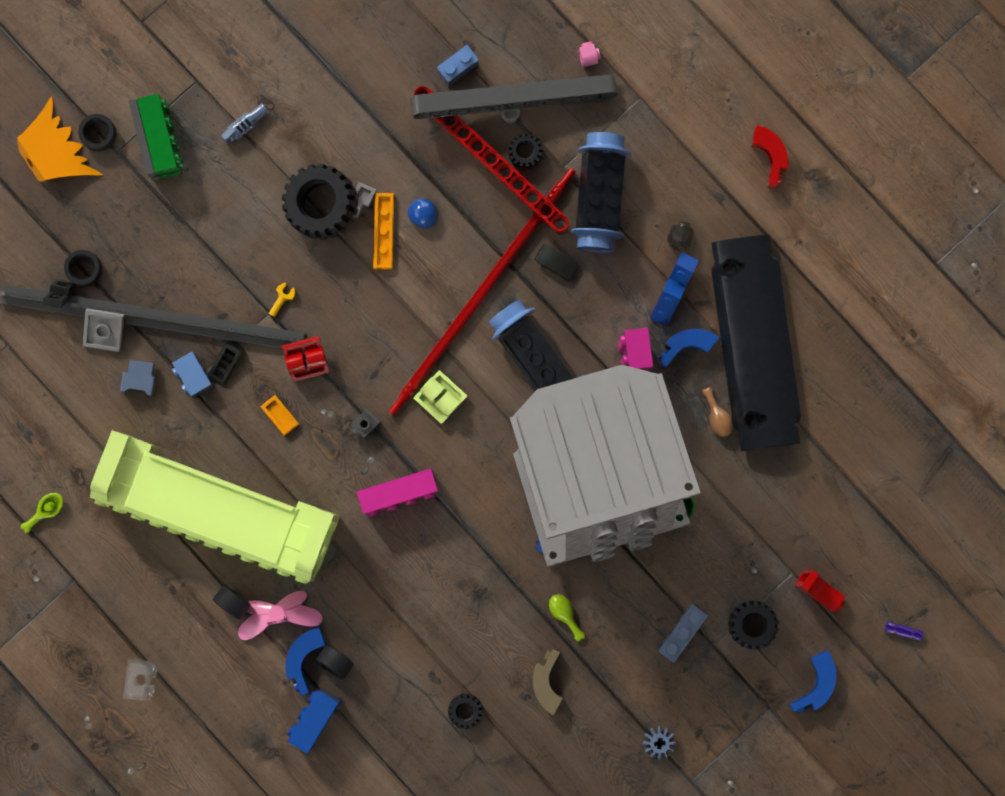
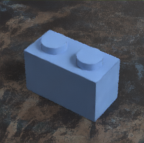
[437,45,479,87]
[172,352,213,397]

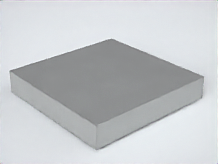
[83,308,125,352]

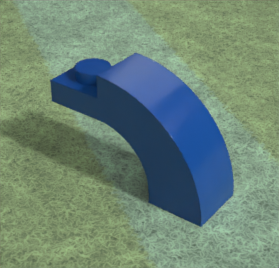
[658,329,719,369]

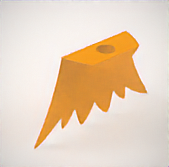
[17,97,103,182]

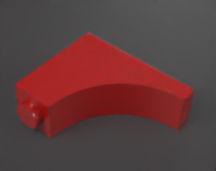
[794,569,846,612]

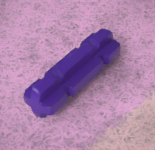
[885,622,923,641]

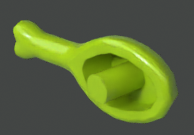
[21,493,64,533]
[549,594,585,642]

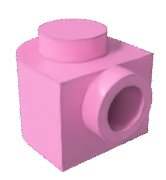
[578,41,601,68]

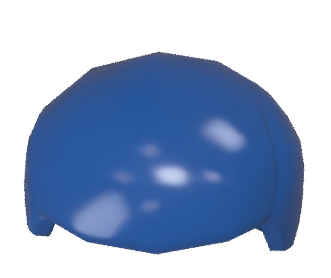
[407,198,439,229]

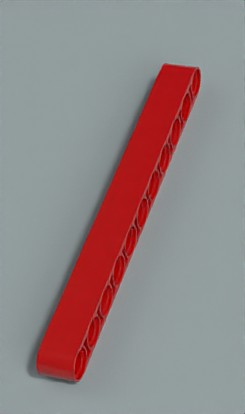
[414,86,569,235]

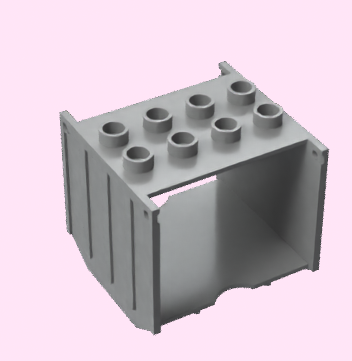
[510,365,701,567]

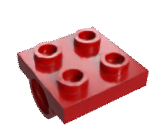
[282,336,330,382]

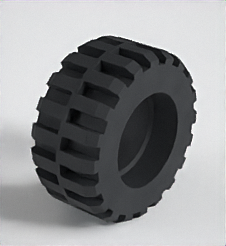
[282,164,358,240]

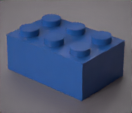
[287,688,341,753]

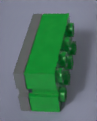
[129,94,184,181]

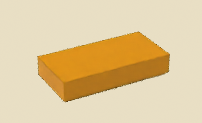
[260,395,300,436]

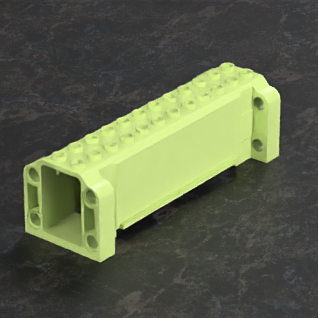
[90,430,340,584]

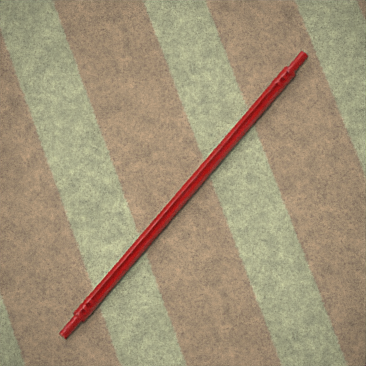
[388,168,576,416]

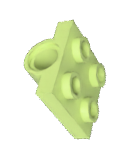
[414,370,468,424]

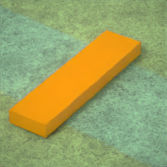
[373,193,394,270]

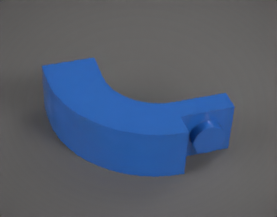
[285,626,327,696]
[788,650,836,713]

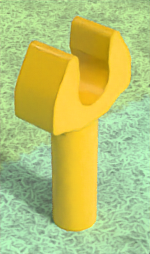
[268,283,295,317]

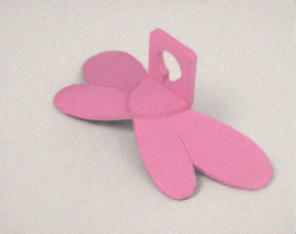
[238,591,322,640]

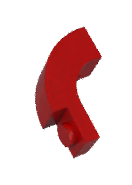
[751,125,788,189]

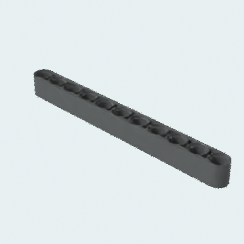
[410,75,618,119]

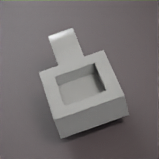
[353,182,376,218]

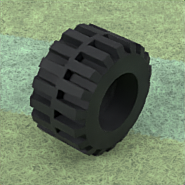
[728,600,779,650]

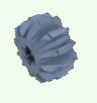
[643,726,676,760]

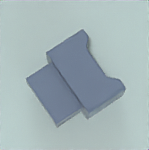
[120,360,157,397]

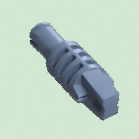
[221,103,269,144]

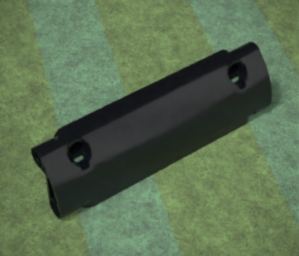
[711,235,801,451]

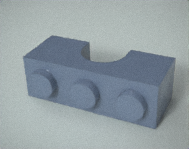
[657,604,708,663]

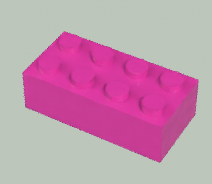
[617,328,653,372]
[357,469,439,517]

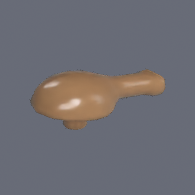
[702,387,733,437]

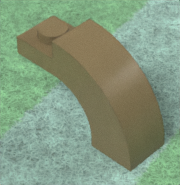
[533,648,563,715]

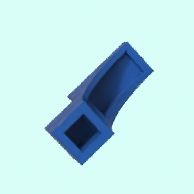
[650,252,699,326]

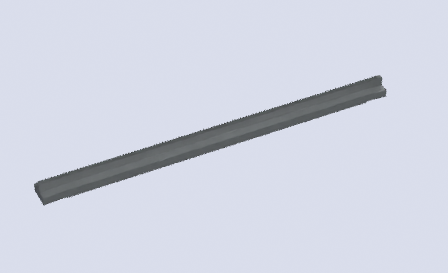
[0,285,305,349]

